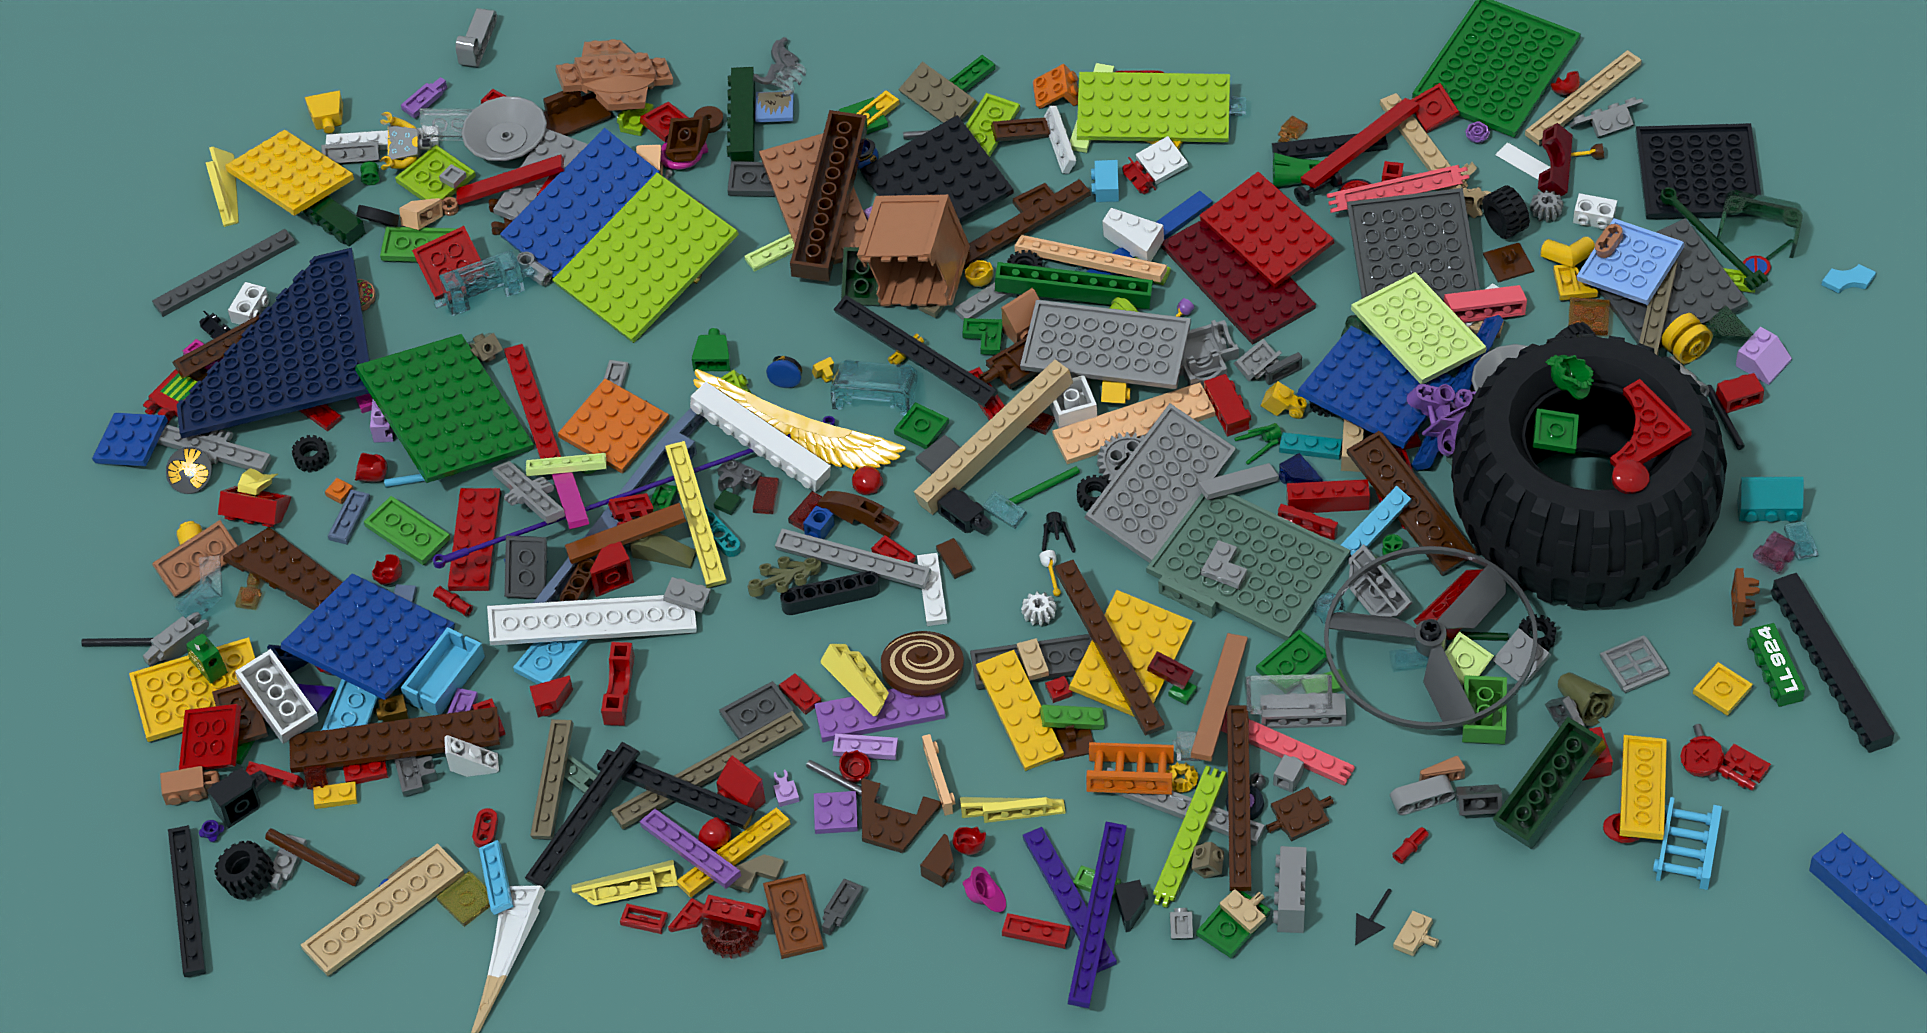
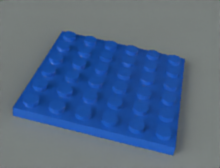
[1297,326,1456,449]
[281,573,455,700]

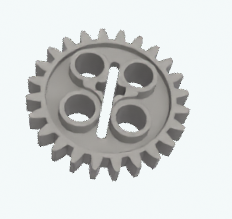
[1097,432,1144,482]

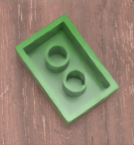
[1462,675,1507,744]

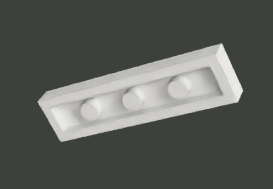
[1044,106,1076,174]
[917,553,947,626]

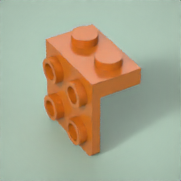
[1033,64,1079,109]

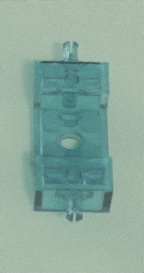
[434,250,535,316]

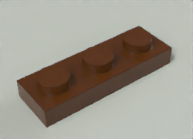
[991,117,1050,142]

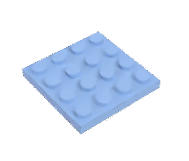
[1577,218,1684,305]

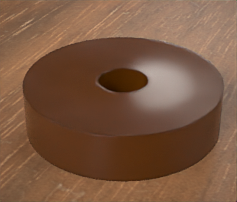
[693,106,724,133]

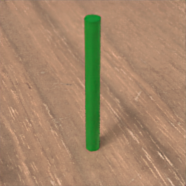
[1006,466,1080,507]

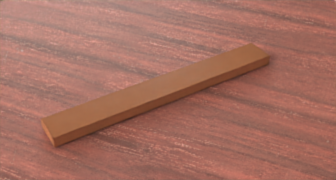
[1191,633,1248,761]

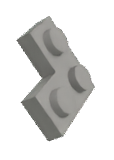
[1201,540,1247,589]

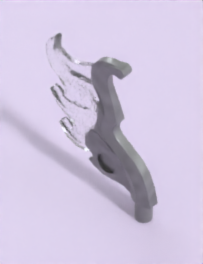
[753,37,806,97]

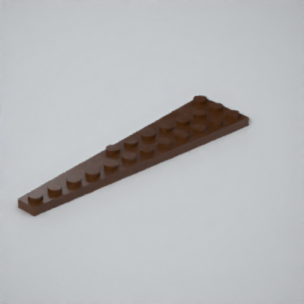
[223,527,343,610]

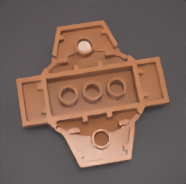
[555,39,673,111]

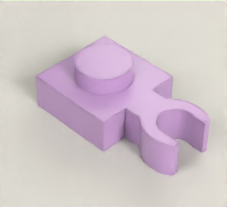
[773,770,800,807]

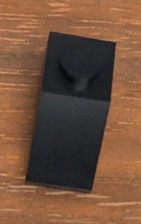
[1115,880,1149,932]

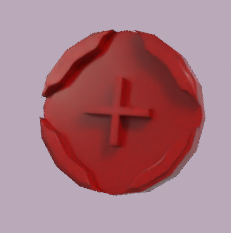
[1680,736,1724,777]

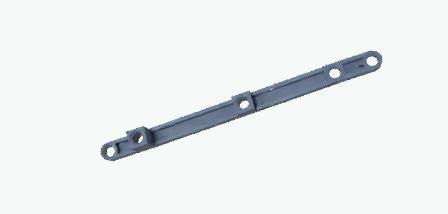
[533,408,704,603]

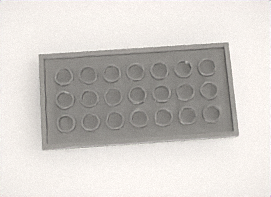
[1020,300,1191,389]
[1084,403,1236,563]

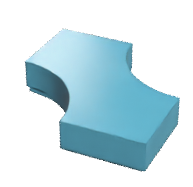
[1821,264,1876,293]

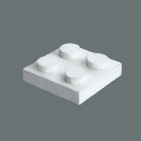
[1136,136,1188,185]

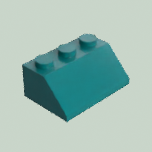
[1737,477,1804,522]

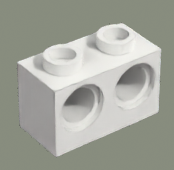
[1573,193,1617,229]
[228,282,269,325]

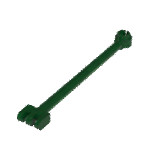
[1660,187,1768,291]

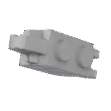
[143,612,209,667]

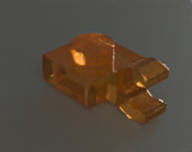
[1278,116,1308,142]
[235,573,262,610]

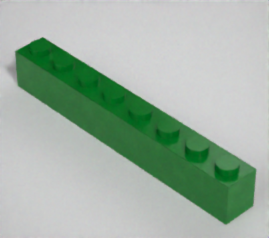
[994,262,1153,309]

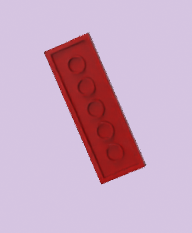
[448,488,501,591]

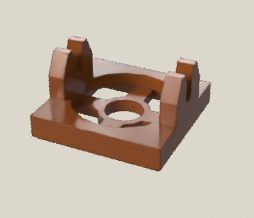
[1731,568,1760,626]

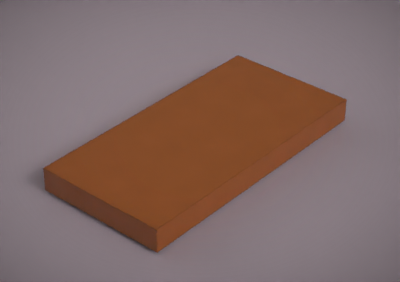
[763,873,824,959]

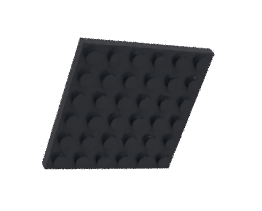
[860,115,1014,223]
[1635,123,1764,219]

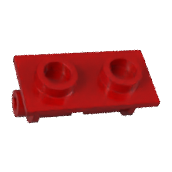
[1122,157,1156,194]

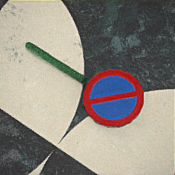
[1743,239,1793,276]

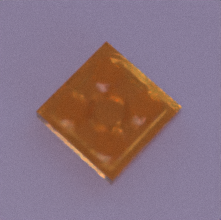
[1568,297,1610,336]

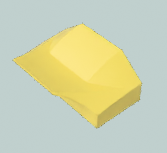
[237,468,278,495]

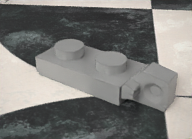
[269,834,307,890]

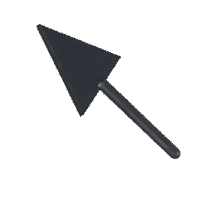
[1355,889,1391,945]

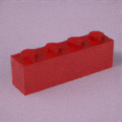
[1286,479,1370,513]

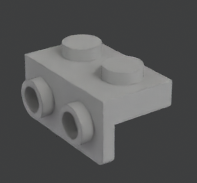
[1233,339,1282,381]
[663,577,710,613]

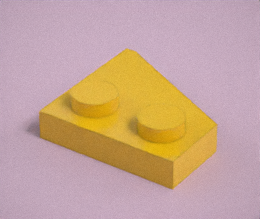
[1553,265,1598,300]

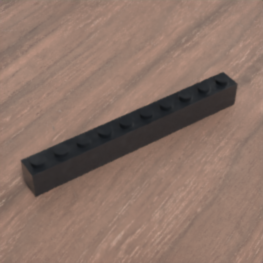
[1771,572,1895,753]

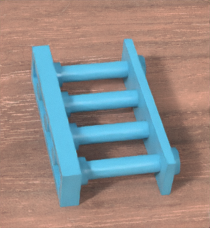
[1653,797,1722,890]

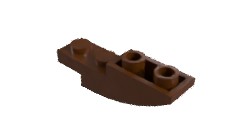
[817,491,900,538]

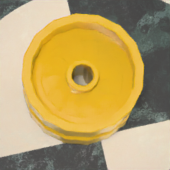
[1661,313,1713,364]

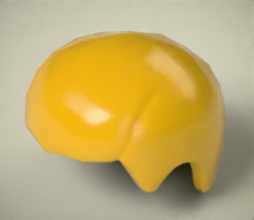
[964,260,994,287]

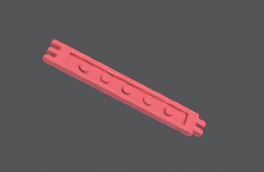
[1327,165,1470,213]
[1221,711,1355,785]

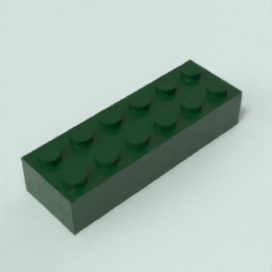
[1493,717,1606,849]

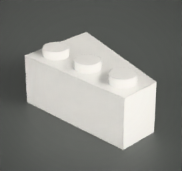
[1103,208,1164,262]

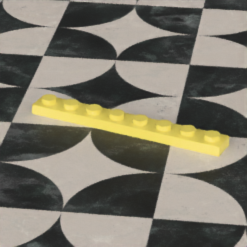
[665,441,726,588]

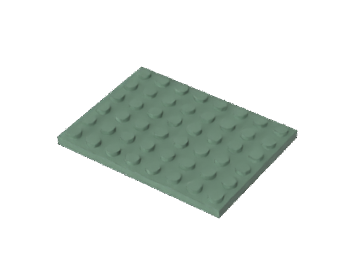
[1146,493,1351,640]

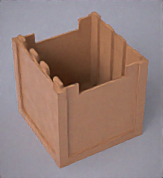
[857,195,970,306]

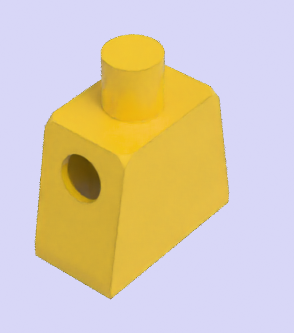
[305,90,343,134]

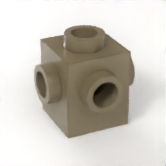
[469,333,503,363]
[1192,842,1224,879]

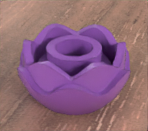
[1465,121,1490,143]

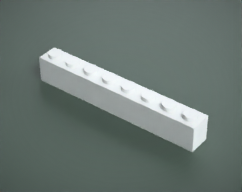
[690,382,831,492]

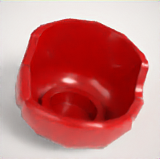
[1551,71,1580,95]
[852,466,884,495]
[372,554,402,585]
[839,750,871,782]
[698,817,731,851]
[953,827,986,856]

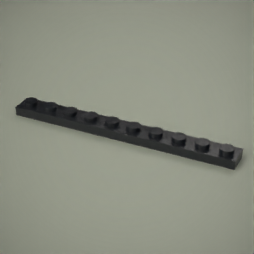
[833,295,998,408]

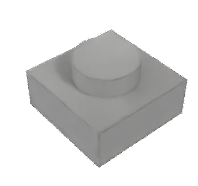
[439,164,467,189]

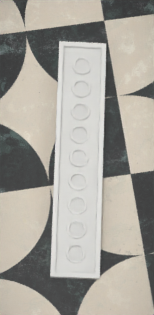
[487,595,697,645]

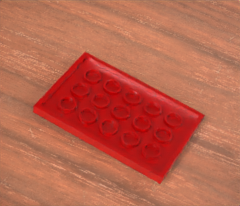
[1200,172,1334,288]

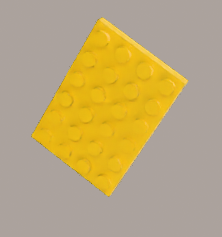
[225,130,354,216]
[1069,590,1192,717]
[129,637,255,742]

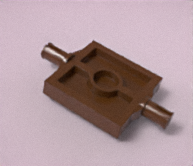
[1266,786,1334,842]

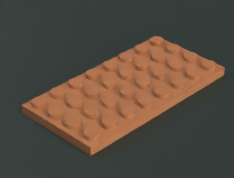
[759,133,867,264]

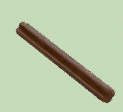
[265,828,360,886]

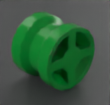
[360,162,380,185]
[1382,534,1403,560]

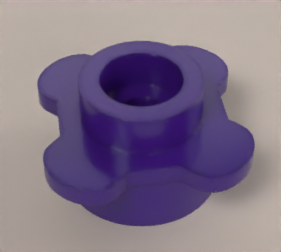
[199,820,224,842]

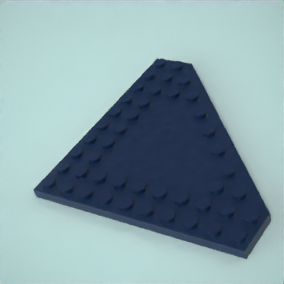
[176,247,370,438]

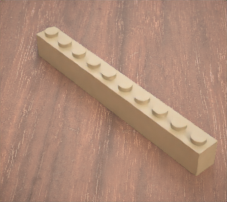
[914,360,1073,515]

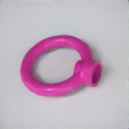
[661,141,708,170]

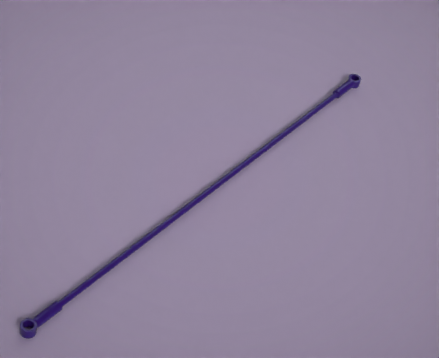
[433,416,835,569]

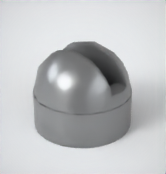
[1250,773,1266,791]

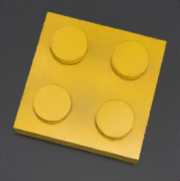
[1693,662,1753,716]

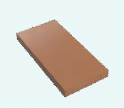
[152,520,238,598]

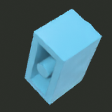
[1091,160,1119,202]

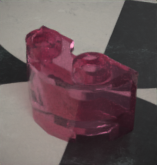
[1753,531,1795,573]

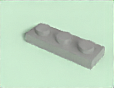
[321,141,380,163]
[954,282,1013,321]

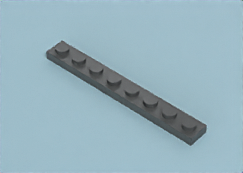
[152,229,296,317]

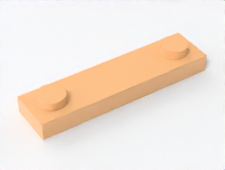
[922,734,956,816]

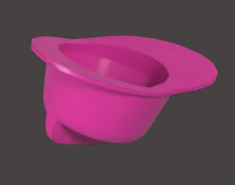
[963,866,1006,913]

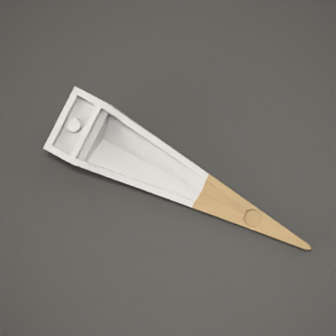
[471,886,546,1033]

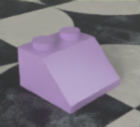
[1736,327,1792,385]

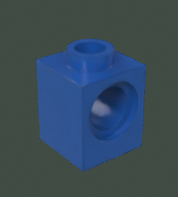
[803,506,835,539]

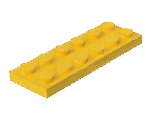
[976,650,1064,771]
[1619,735,1667,840]

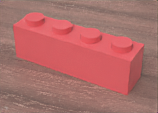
[1444,285,1527,323]

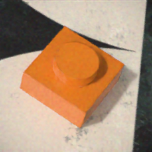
[325,478,354,504]

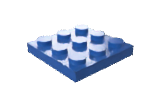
[92,413,168,466]

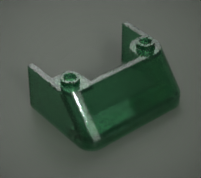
[1717,190,1803,258]

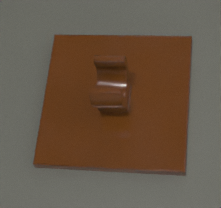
[1483,242,1534,282]
[1052,725,1094,761]

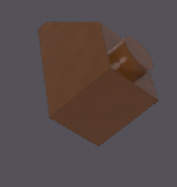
[920,834,955,888]

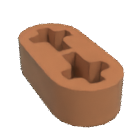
[1595,224,1623,258]

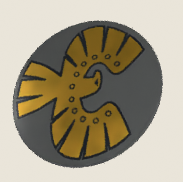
[166,447,212,494]

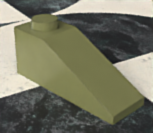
[630,532,696,569]

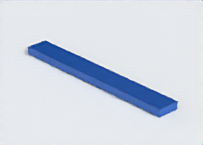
[1086,191,1213,276]

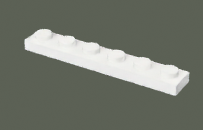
[326,127,439,150]

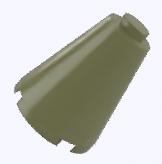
[1558,672,1615,726]

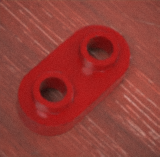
[472,808,498,848]

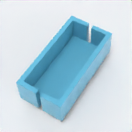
[401,627,485,715]

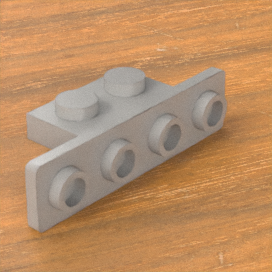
[1569,97,1644,138]

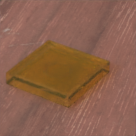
[436,871,490,927]

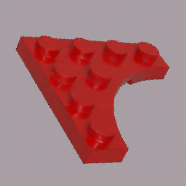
[1610,379,1692,467]

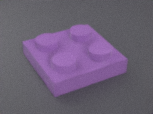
[814,791,858,834]

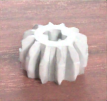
[1021,591,1057,626]

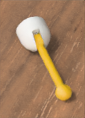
[1039,550,1061,597]

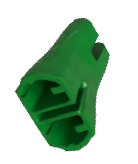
[1273,153,1321,187]

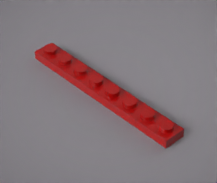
[504,344,561,459]

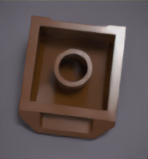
[665,116,711,162]

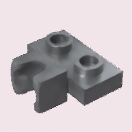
[718,460,762,495]
[1545,696,1585,728]
[395,756,437,796]

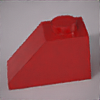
[529,675,573,718]

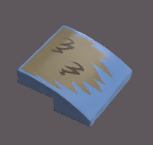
[755,91,794,122]

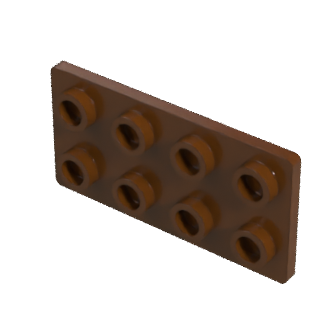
[543,91,611,136]

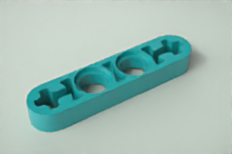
[703,502,741,557]

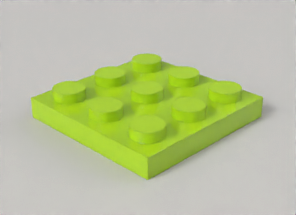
[395,145,476,200]

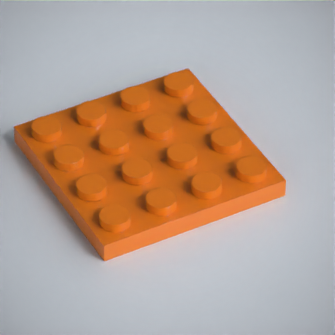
[558,379,669,474]

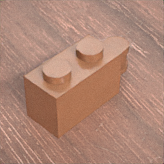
[160,766,220,805]

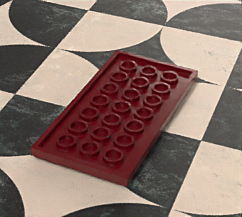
[1161,220,1316,345]

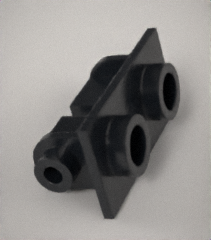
[199,311,231,339]

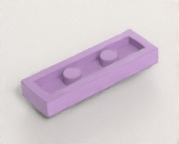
[833,734,898,760]

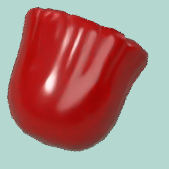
[355,453,388,482]

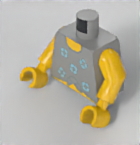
[380,112,432,170]

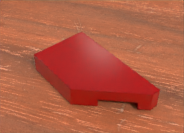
[668,898,704,932]

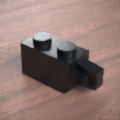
[938,487,992,535]

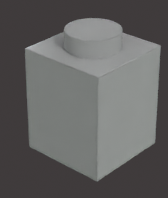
[1273,754,1304,793]

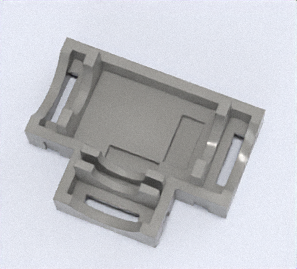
[1180,320,1239,386]

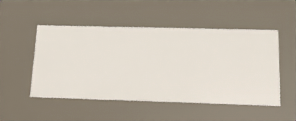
[1495,142,1551,179]

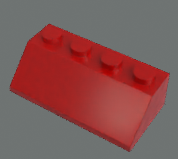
[1413,569,1483,640]

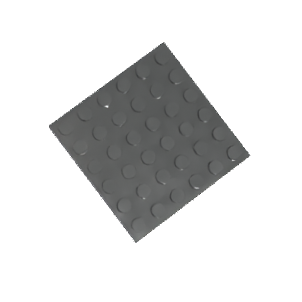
[1347,188,1480,302]
[1596,218,1748,347]

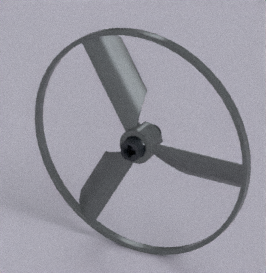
[1324,546,1538,730]

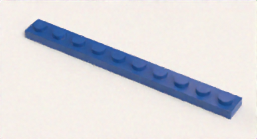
[1411,315,1504,471]

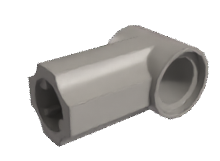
[517,252,553,286]

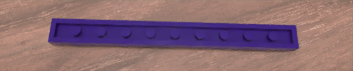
[1067,821,1127,1008]

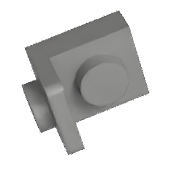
[1170,908,1193,939]

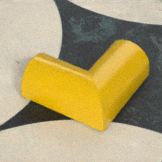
[1541,237,1595,267]

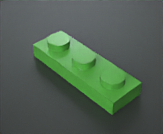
[1040,705,1105,730]

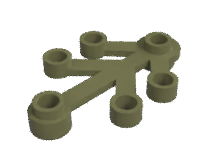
[747,556,821,597]

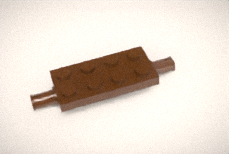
[978,337,1039,389]

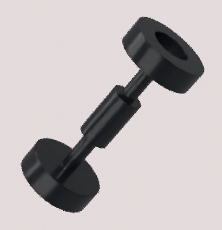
[1294,172,1342,205]

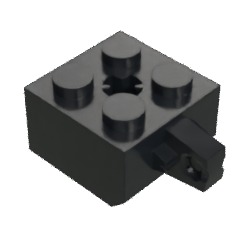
[207,767,269,829]

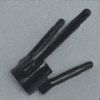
[1042,512,1075,552]

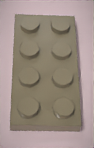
[898,61,977,123]

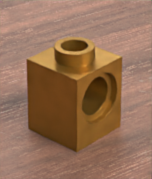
[376,694,409,722]

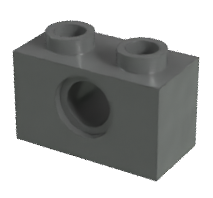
[1456,784,1502,816]

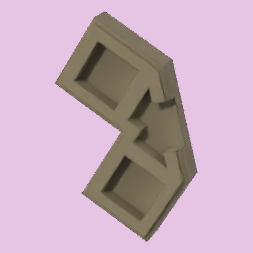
[729,854,785,893]

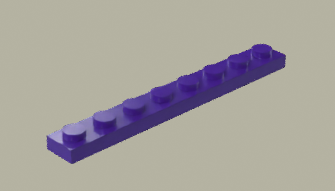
[1023,827,1117,973]

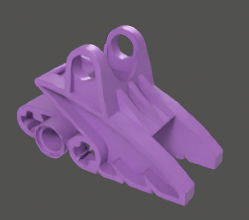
[1407,384,1476,456]

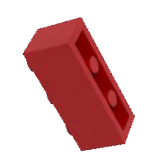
[1204,374,1251,437]

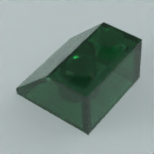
[1705,305,1753,340]

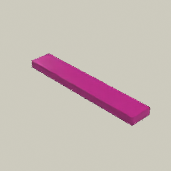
[551,472,589,529]

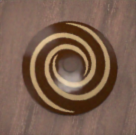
[881,631,964,696]

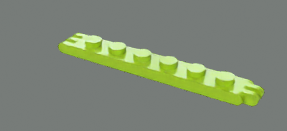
[1153,765,1227,908]

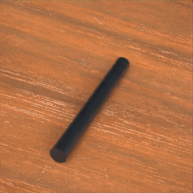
[1707,385,1745,450]
[81,638,153,647]

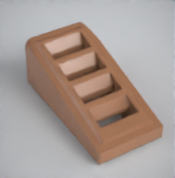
[1419,756,1465,781]

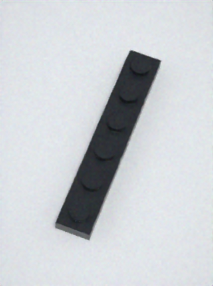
[1272,134,1388,159]

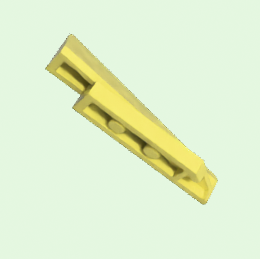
[206,147,239,227]
[820,644,889,716]
[960,797,1066,823]
[571,860,678,905]

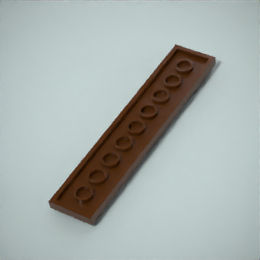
[289,707,500,773]

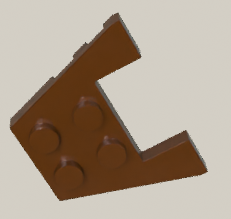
[861,778,941,853]

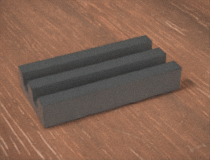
[1265,352,1302,385]

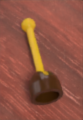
[1571,143,1604,159]

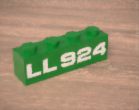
[1747,623,1805,707]

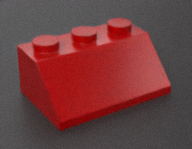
[218,486,291,527]

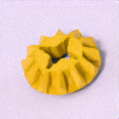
[1166,762,1198,793]

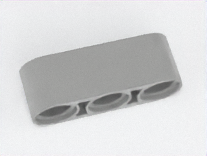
[1390,775,1455,815]

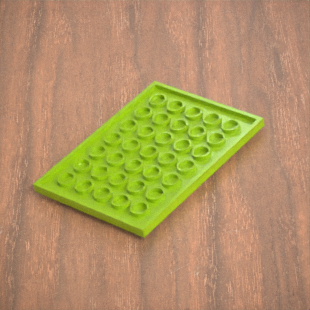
[552,172,739,343]

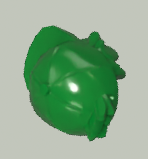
[1545,355,1594,400]

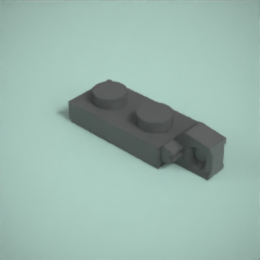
[822,879,863,935]

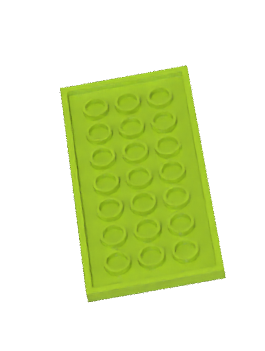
[1077,72,1230,142]

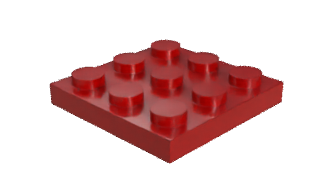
[412,226,489,300]
[179,704,241,770]

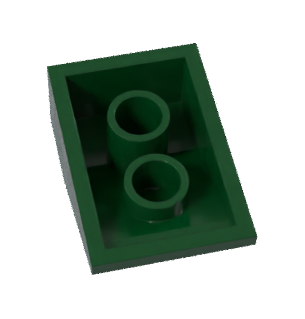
[841,247,880,306]

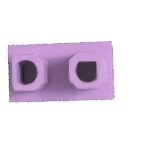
[370,399,394,443]

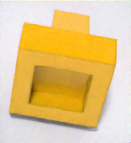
[812,357,834,383]

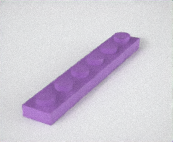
[640,809,741,889]

